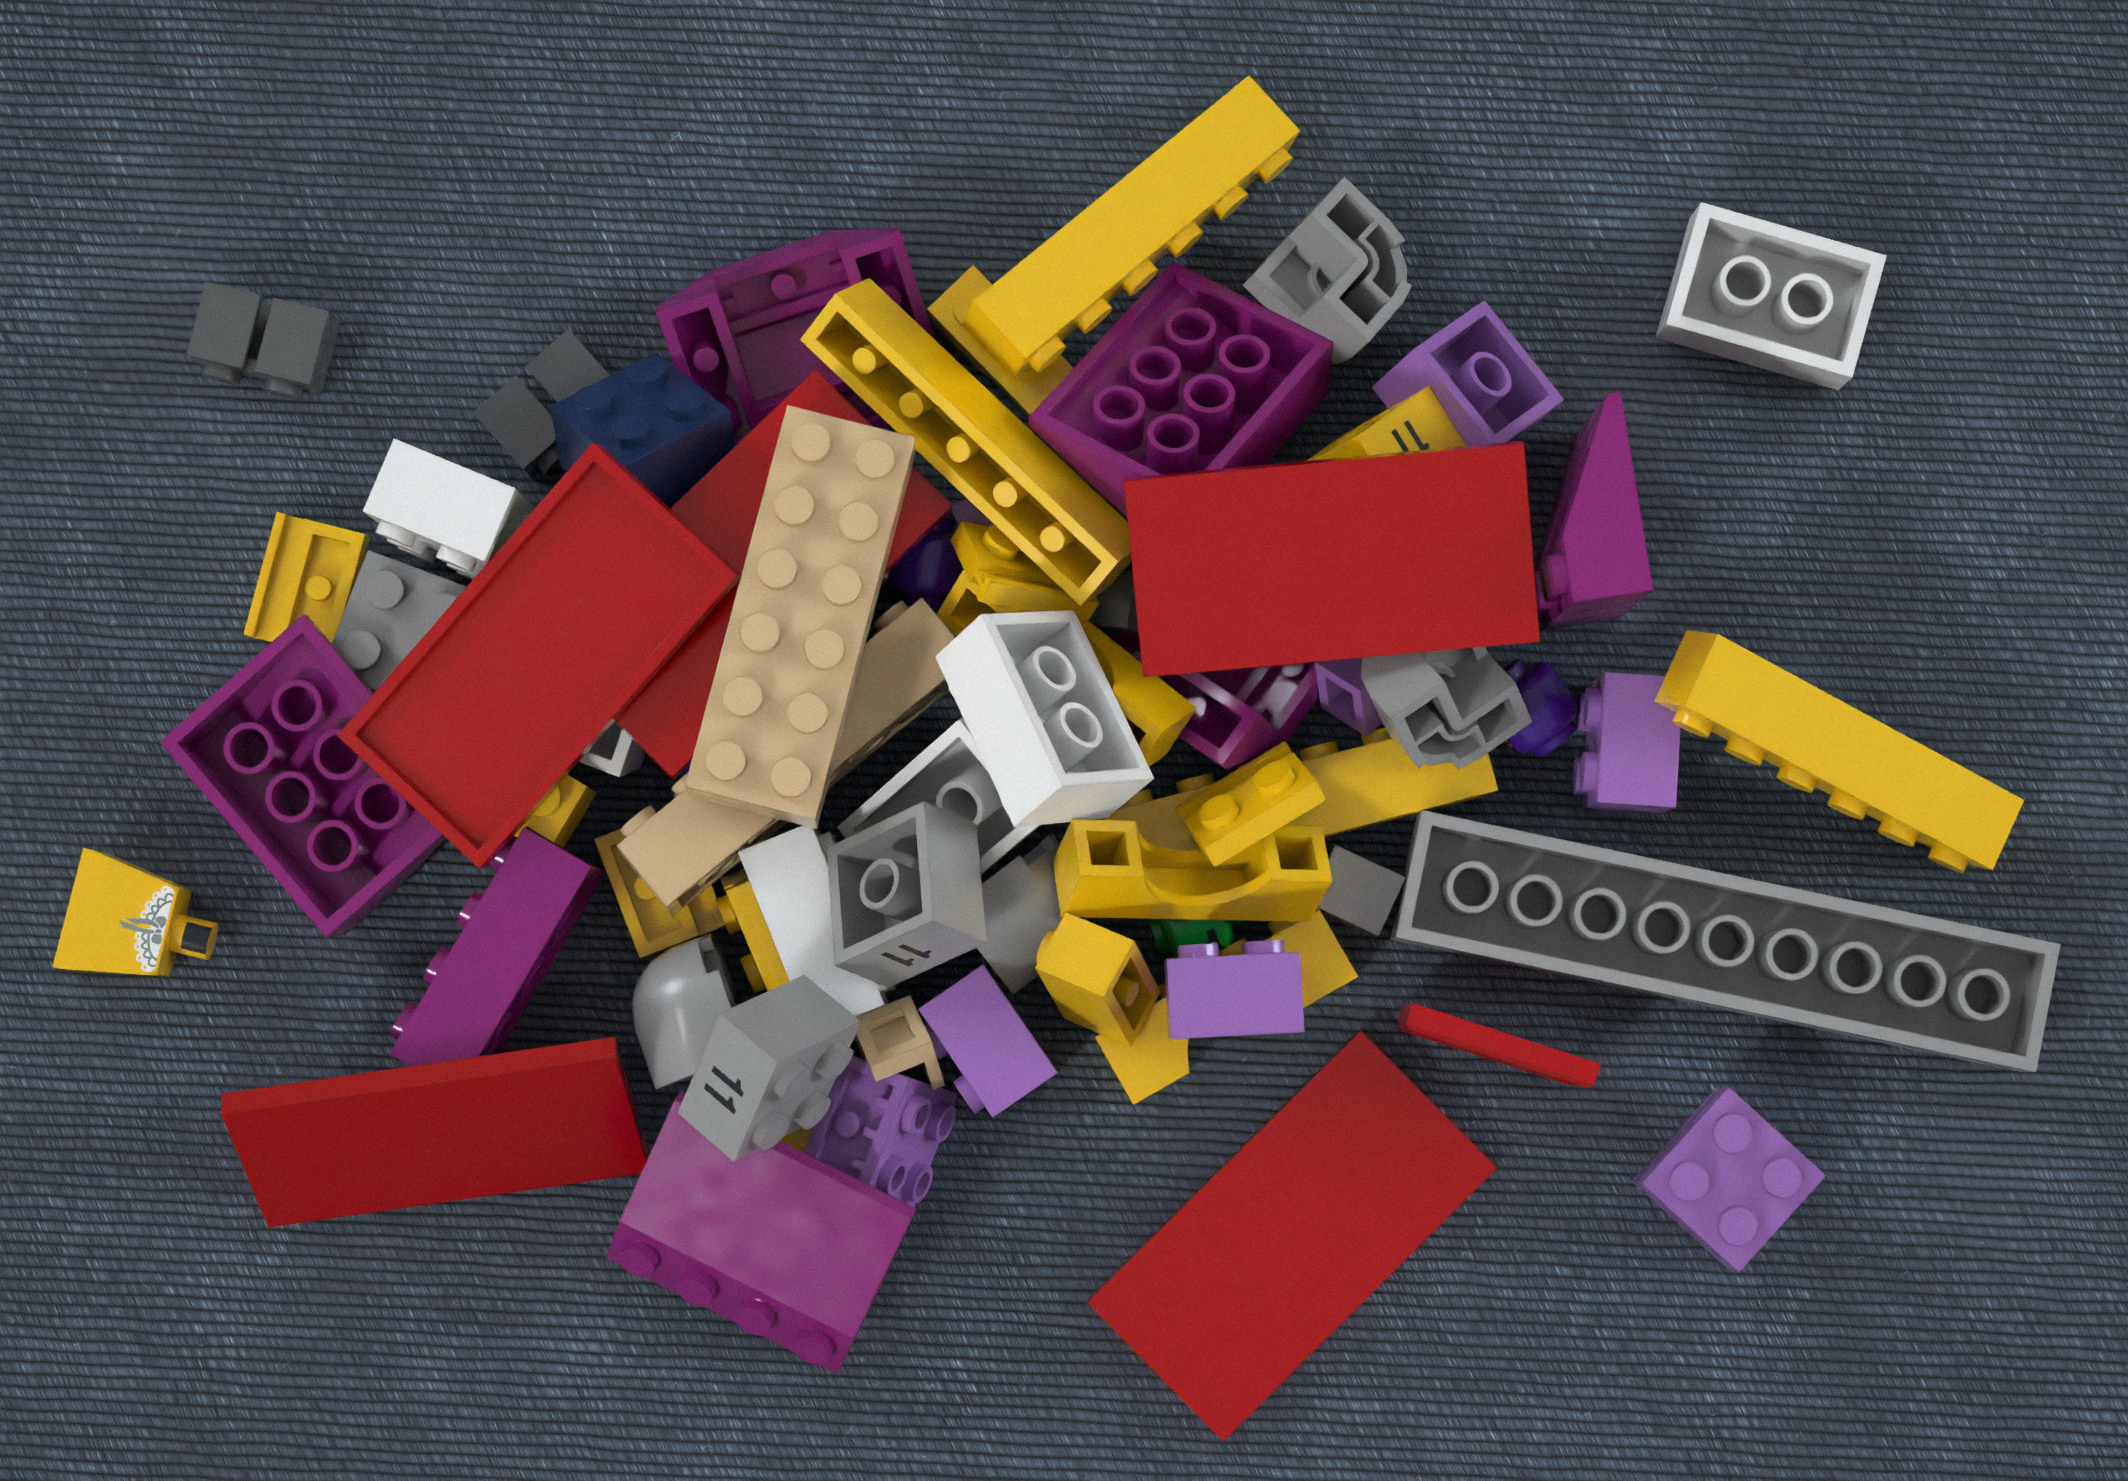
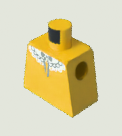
[52,848,218,977]

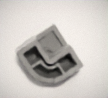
[1243,177,1412,364]
[1361,647,1532,769]
[977,834,1088,994]
[631,933,738,1090]

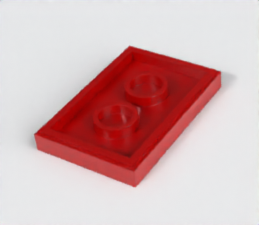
[1396,1003,1601,1088]

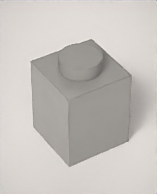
[1316,845,1406,938]

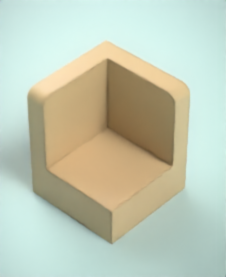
[855,995,945,1090]

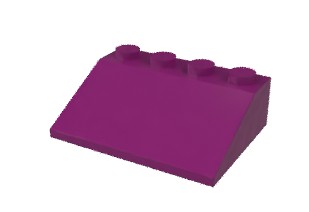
[1029,261,1333,517]
[1534,392,1653,631]
[160,614,446,938]
[606,1091,916,1373]

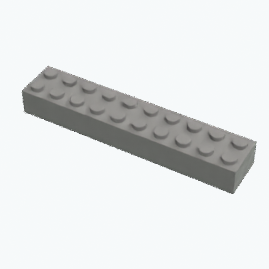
[1390,810,2061,1072]

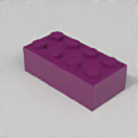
[389,827,606,1066]

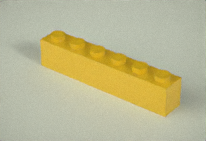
[962,76,1300,380]
[800,278,1132,606]
[1654,630,2024,873]
[1105,728,1498,850]

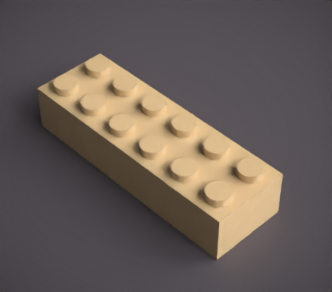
[685,405,916,829]
[617,598,955,917]

